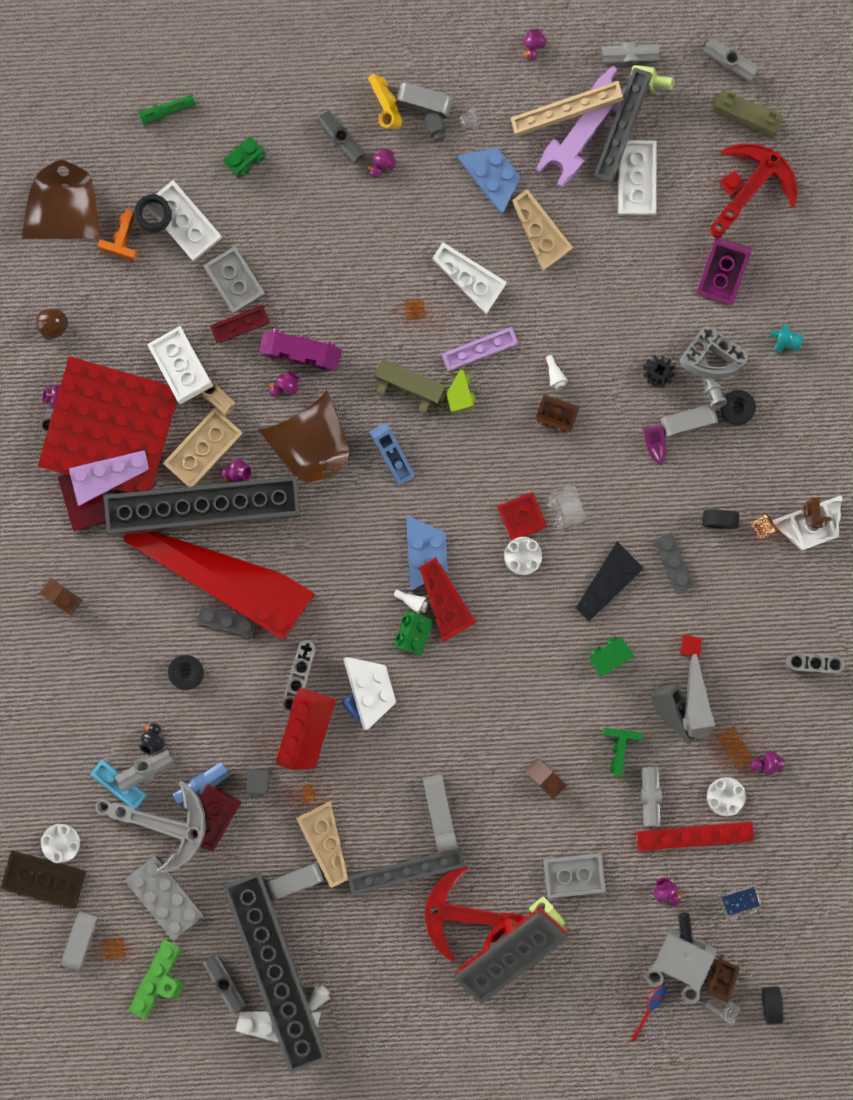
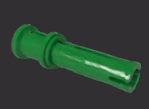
[138,94,196,127]

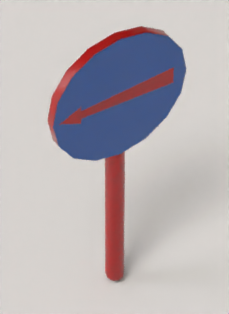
[631,984,667,1042]

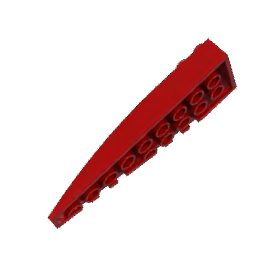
[123,532,315,642]

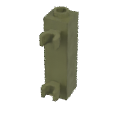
[711,89,784,139]
[375,359,447,414]

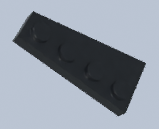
[576,541,644,622]

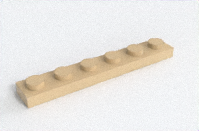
[511,81,624,137]

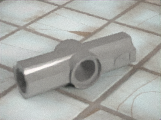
[703,38,760,82]
[601,42,659,66]
[114,749,174,792]
[640,767,662,826]

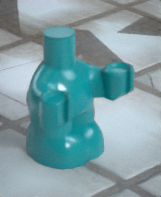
[770,324,804,354]

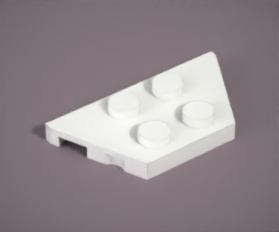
[771,496,842,551]
[343,657,396,730]

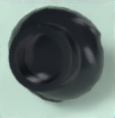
[139,723,165,755]

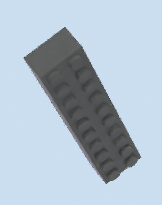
[103,476,301,536]
[223,872,329,1074]

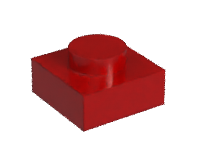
[719,170,745,197]

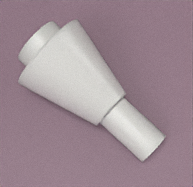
[546,355,568,390]
[394,590,429,615]
[308,985,330,1011]

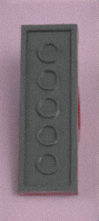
[454,906,567,1004]

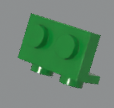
[394,611,434,656]

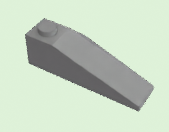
[683,654,715,740]

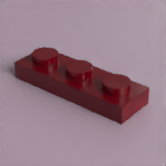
[210,305,270,344]

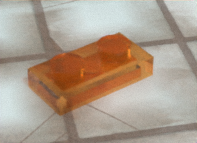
[717,727,754,770]

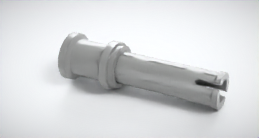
[693,354,727,409]

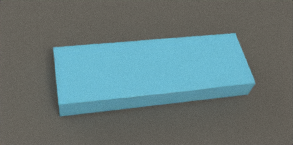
[90,759,147,809]

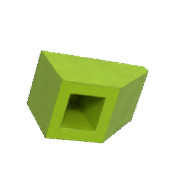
[446,370,476,415]

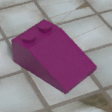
[697,237,752,305]

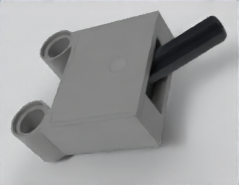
[646,912,718,1004]

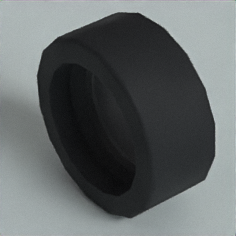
[135,194,172,232]
[702,509,740,529]
[762,986,783,1025]

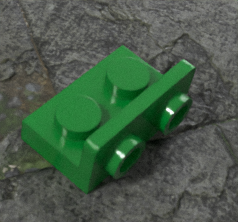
[222,136,266,179]

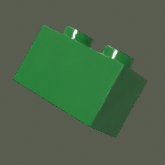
[588,636,634,677]

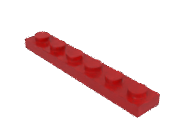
[636,821,754,851]

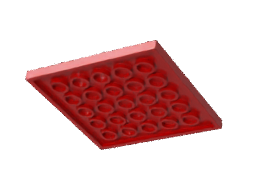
[37,356,177,493]

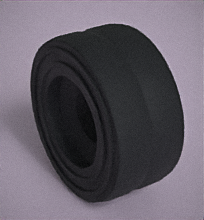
[720,390,756,426]
[168,655,204,690]

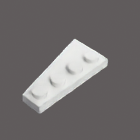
[433,243,507,315]
[235,1011,321,1042]

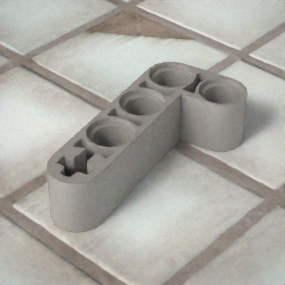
[282,640,316,713]
[423,774,458,853]

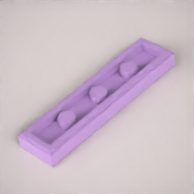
[441,326,518,372]

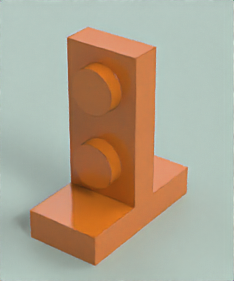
[98,208,138,262]

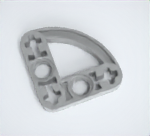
[680,326,748,379]

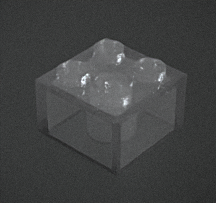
[548,483,587,531]

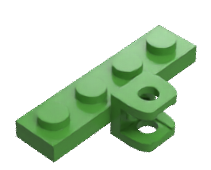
[128,939,184,1019]

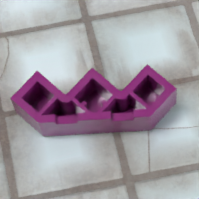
[258,329,342,371]

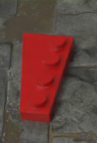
[419,557,476,642]

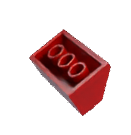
[275,687,336,770]

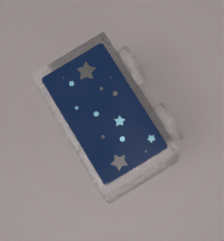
[716,883,763,921]

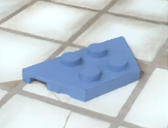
[457,148,520,214]
[406,517,448,591]

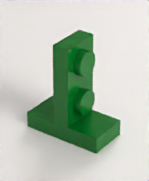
[602,728,643,777]

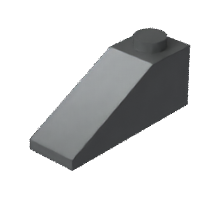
[650,684,695,744]

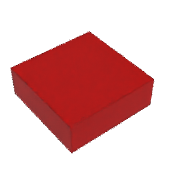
[680,635,702,657]

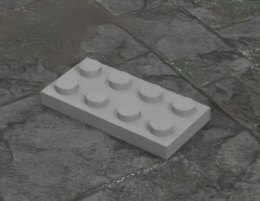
[124,855,204,941]

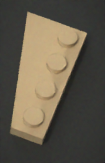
[512,189,573,272]
[296,801,348,888]

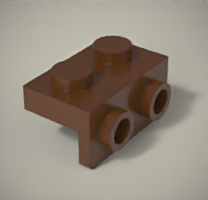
[535,394,580,433]
[802,498,832,529]
[705,954,740,1003]

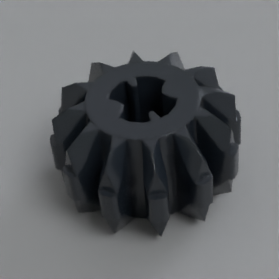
[643,355,675,388]

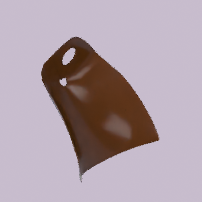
[22,160,101,239]
[258,390,349,482]

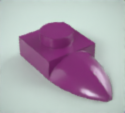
[643,425,666,465]

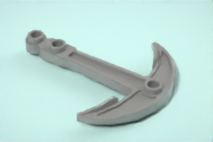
[95,781,206,873]

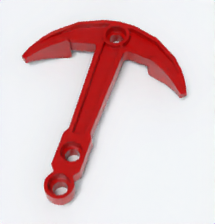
[709,143,798,238]
[424,866,524,962]

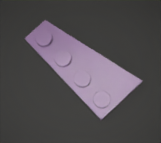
[69,451,149,506]

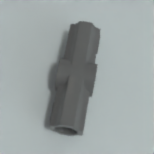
[317,110,366,165]
[202,954,246,1014]

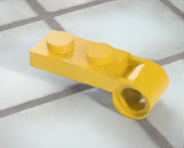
[368,74,402,130]

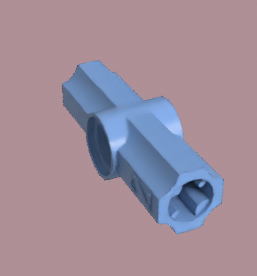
[173,762,231,808]

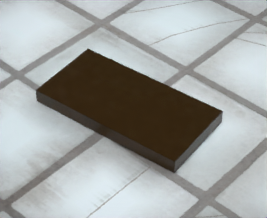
[1,850,87,909]

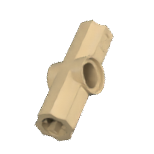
[201,378,236,416]

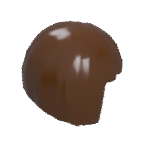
[36,308,68,340]

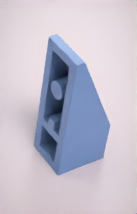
[369,423,415,485]

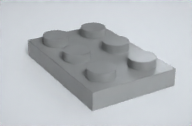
[203,246,266,314]
[543,853,606,898]

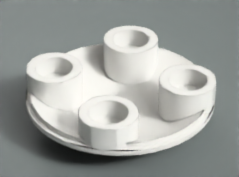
[504,537,542,575]
[707,777,746,816]
[41,824,80,863]

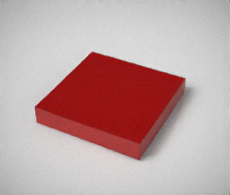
[497,492,547,541]

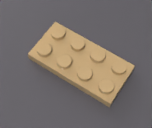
[163,408,243,487]

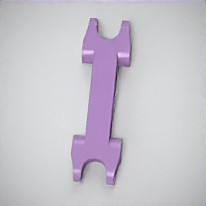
[536,66,626,188]

